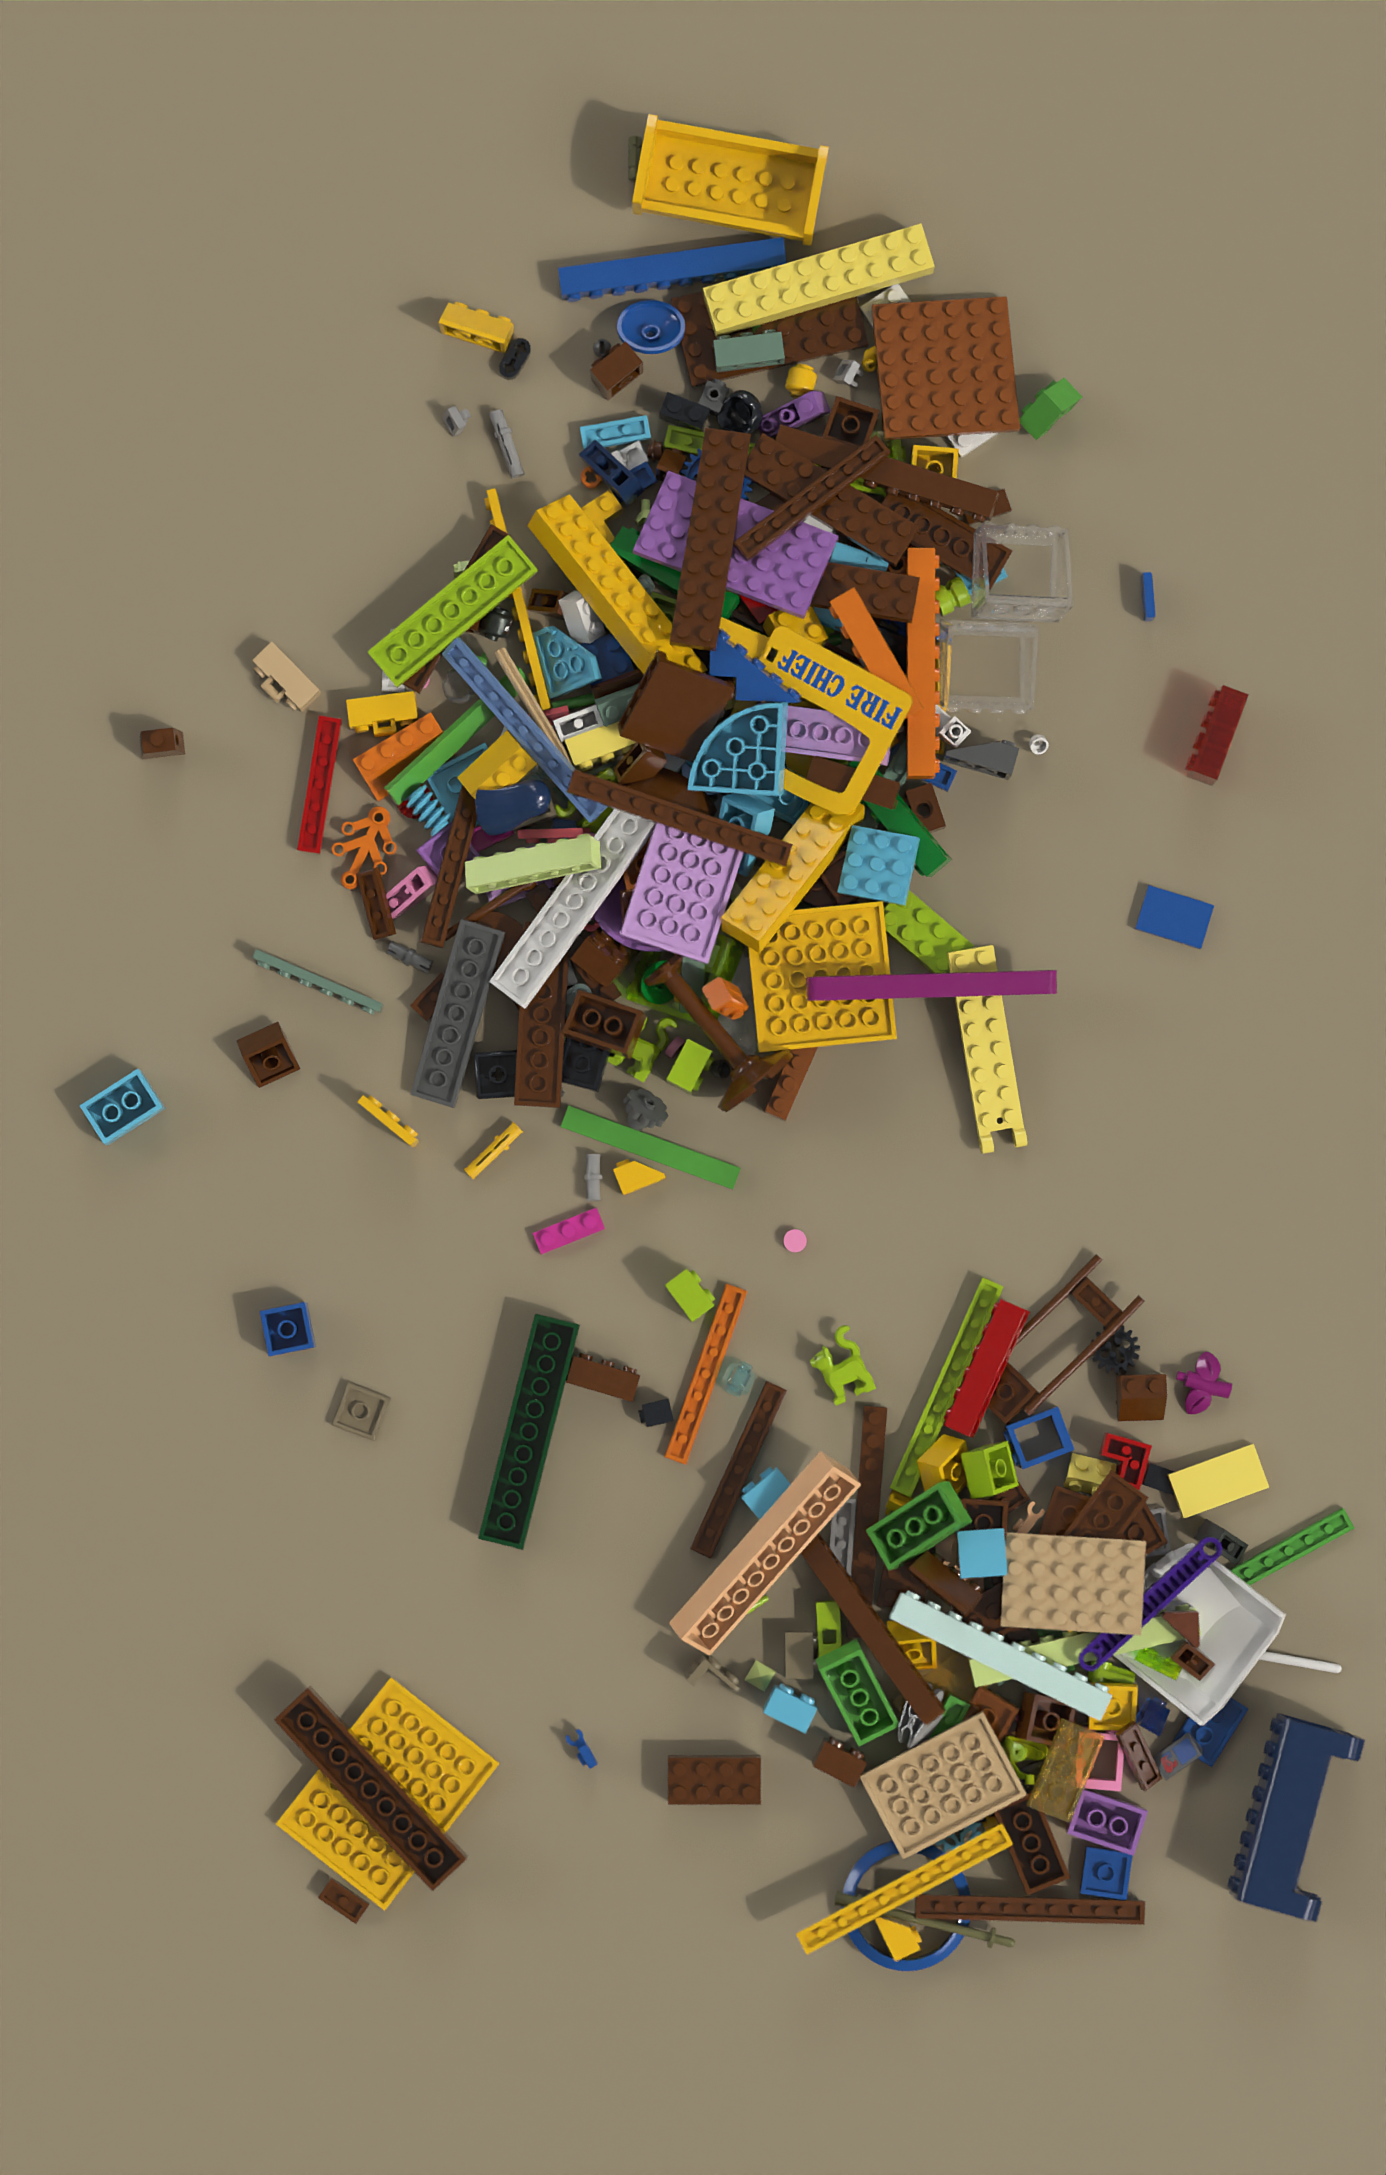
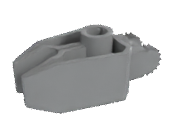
[898,1682,944,1748]

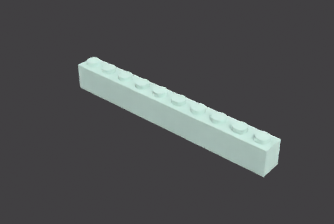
[889,1590,1112,1721]

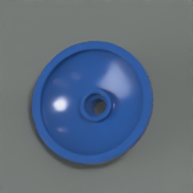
[617,300,685,354]

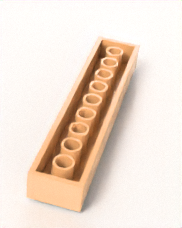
[669,1451,861,1656]

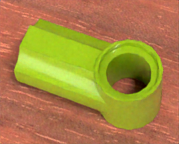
[1087,1659,1136,1684]

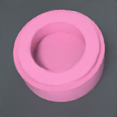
[665,1036,686,1059]
[783,1229,807,1252]

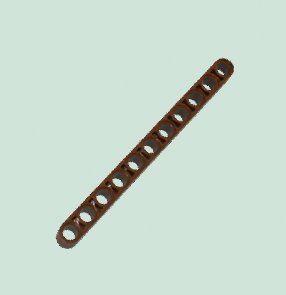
[801,1533,946,1726]

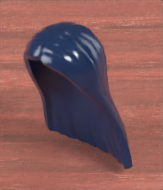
[475,780,551,835]

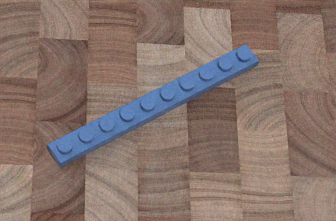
[442,637,608,823]

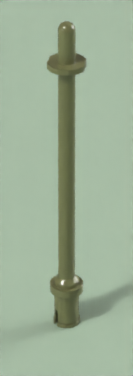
[834,1891,1015,1948]

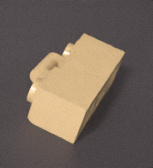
[252,642,321,712]

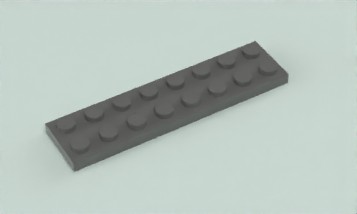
[410,919,506,1108]

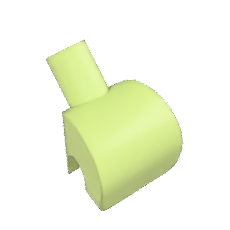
[635,499,650,527]

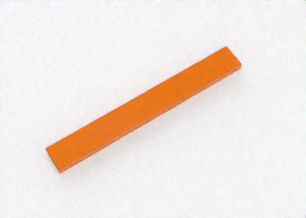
[664,1284,747,1465]

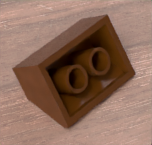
[909,1551,983,1619]

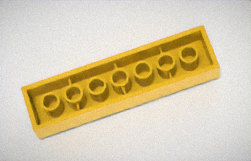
[721,790,865,954]

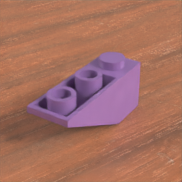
[758,391,831,438]

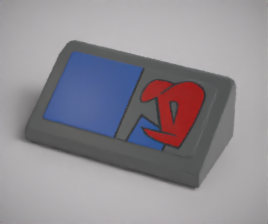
[1153,1731,1203,1780]

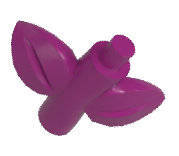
[1176,1351,1232,1414]

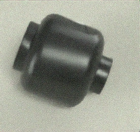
[480,606,513,641]

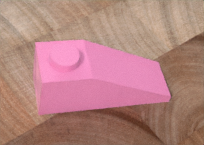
[386,865,437,920]

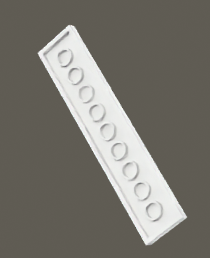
[489,809,656,1009]

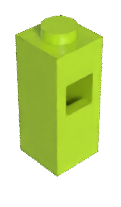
[816,1600,841,1658]

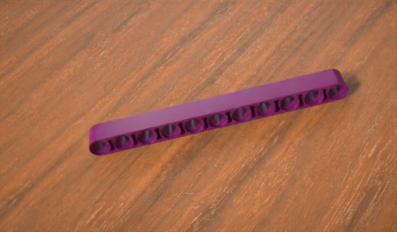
[806,970,1057,1001]

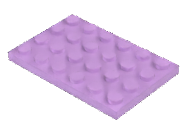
[619,823,743,964]

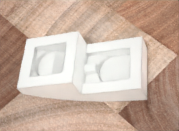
[611,440,650,470]

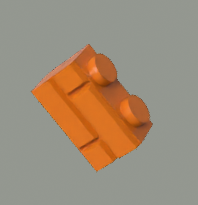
[702,977,749,1020]

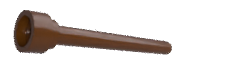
[445,882,538,941]

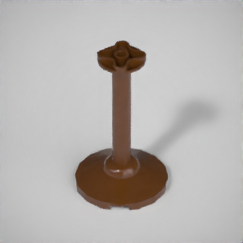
[644,954,793,1112]

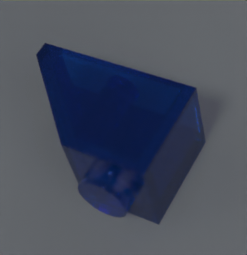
[1136,1696,1171,1737]

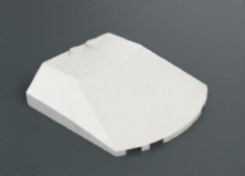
[1114,1543,1286,1725]

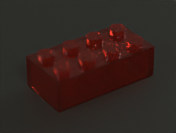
[1185,685,1249,786]

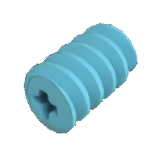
[404,785,451,837]

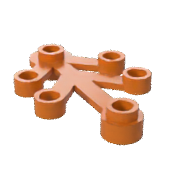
[332,807,397,890]

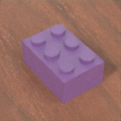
[1065,1788,1148,1856]

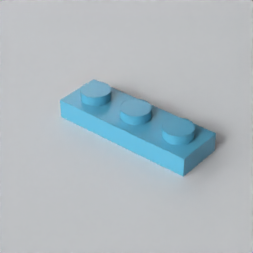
[580,415,651,449]

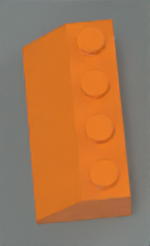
[352,712,456,802]

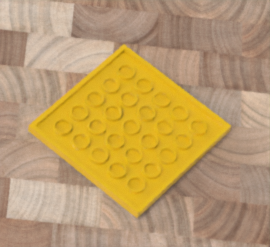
[748,901,897,1053]

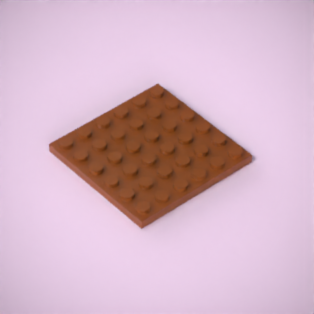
[871,296,1020,440]

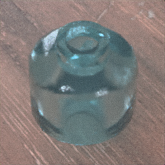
[722,1361,756,1397]

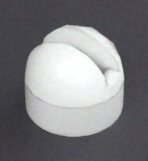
[1029,734,1049,755]

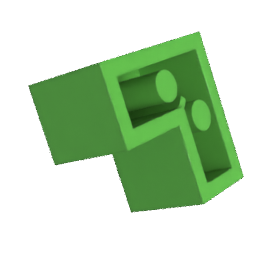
[1019,378,1082,440]

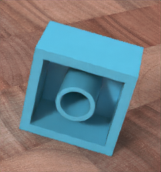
[741,1467,791,1519]
[763,1683,818,1734]

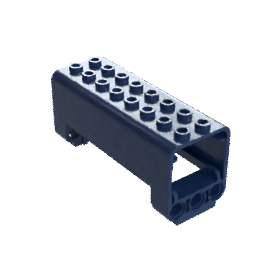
[1227,1713,1365,1922]

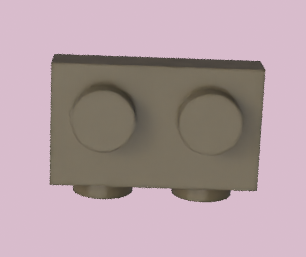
[686,1655,740,1692]

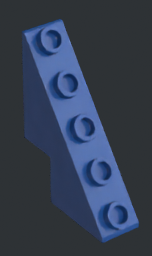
[709,628,801,703]

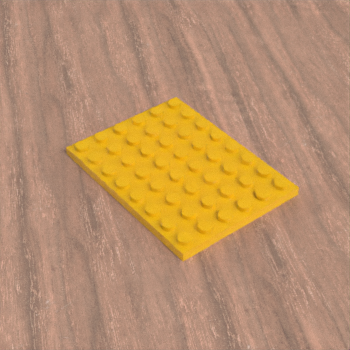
[276,1677,500,1911]

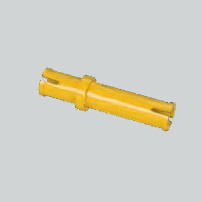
[464,1122,523,1180]

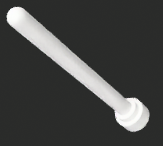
[1259,1651,1342,1673]

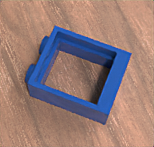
[1003,1406,1075,1469]

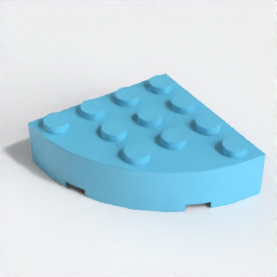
[687,702,788,796]

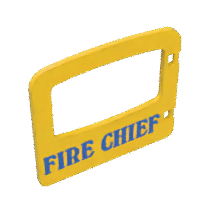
[729,626,913,814]

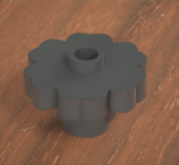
[623,1088,669,1131]

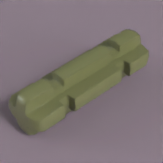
[628,136,642,181]

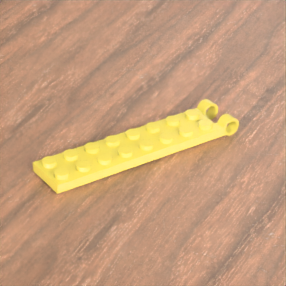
[947,945,1027,1154]

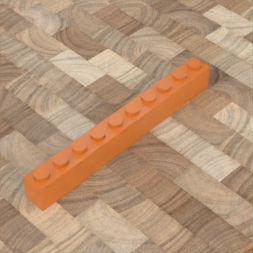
[906,548,940,779]

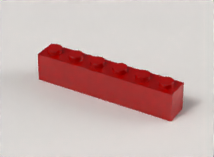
[944,1299,1030,1438]

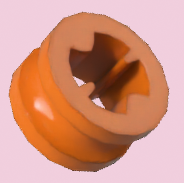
[581,467,601,489]

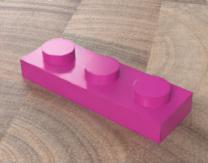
[533,1207,605,1255]

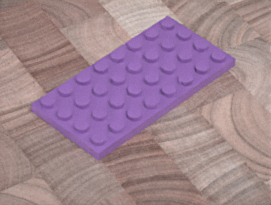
[633,471,838,619]

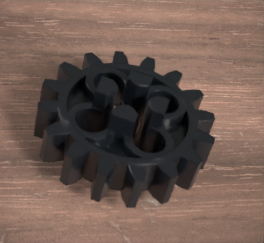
[1091,1325,1140,1375]

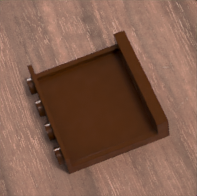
[617,650,736,763]

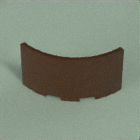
[619,767,717,817]

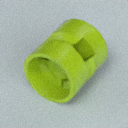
[935,576,971,617]

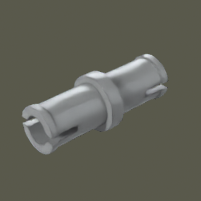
[584,1154,603,1201]

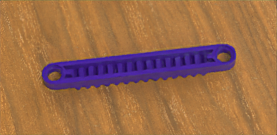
[1078,1537,1222,1671]

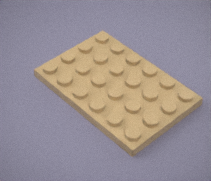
[1001,1533,1146,1635]
[860,1711,1027,1859]

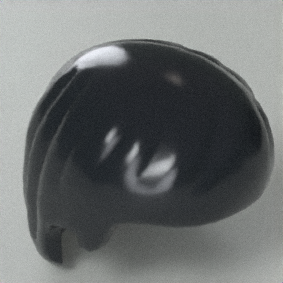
[717,390,763,434]

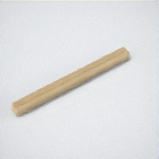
[495,648,572,764]

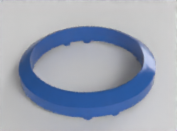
[841,1840,970,1971]

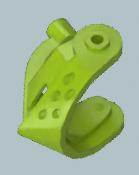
[1001,1736,1048,1785]

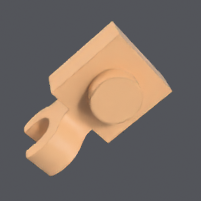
[1012,1501,1045,1534]

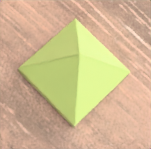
[745,1660,776,1692]

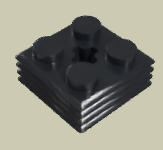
[474,1050,517,1099]

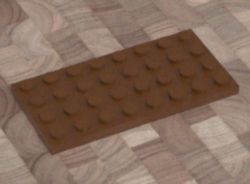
[671,291,869,388]

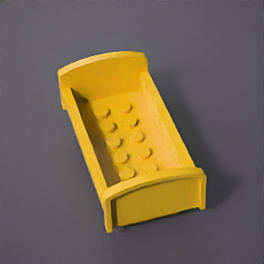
[632,114,829,246]

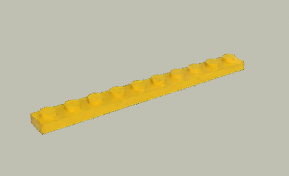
[484,488,552,711]
[796,1824,1013,1955]

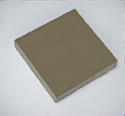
[332,1382,391,1441]

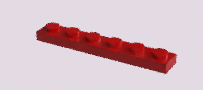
[297,715,342,855]

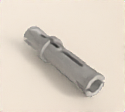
[489,409,525,479]

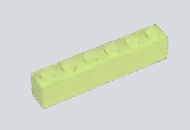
[465,834,601,894]

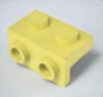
[1064,1453,1117,1495]

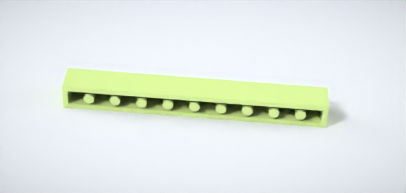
[968,1603,1201,1687]

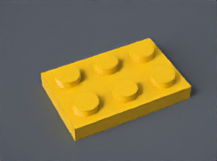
[358,1095,419,1148]

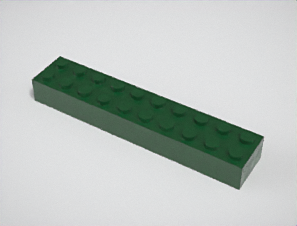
[478,1314,580,1550]

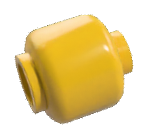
[785,364,817,399]

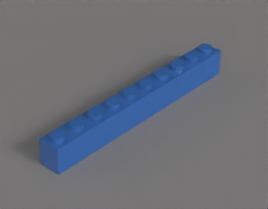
[558,237,787,302]

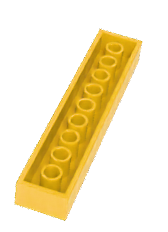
[527,494,708,674]

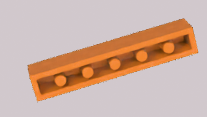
[829,587,924,719]

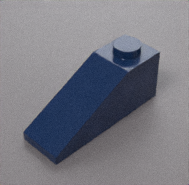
[579,439,644,506]

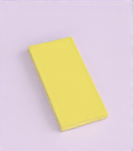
[1167,1444,1269,1519]

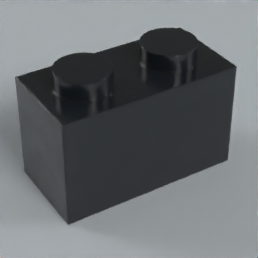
[659,392,710,432]

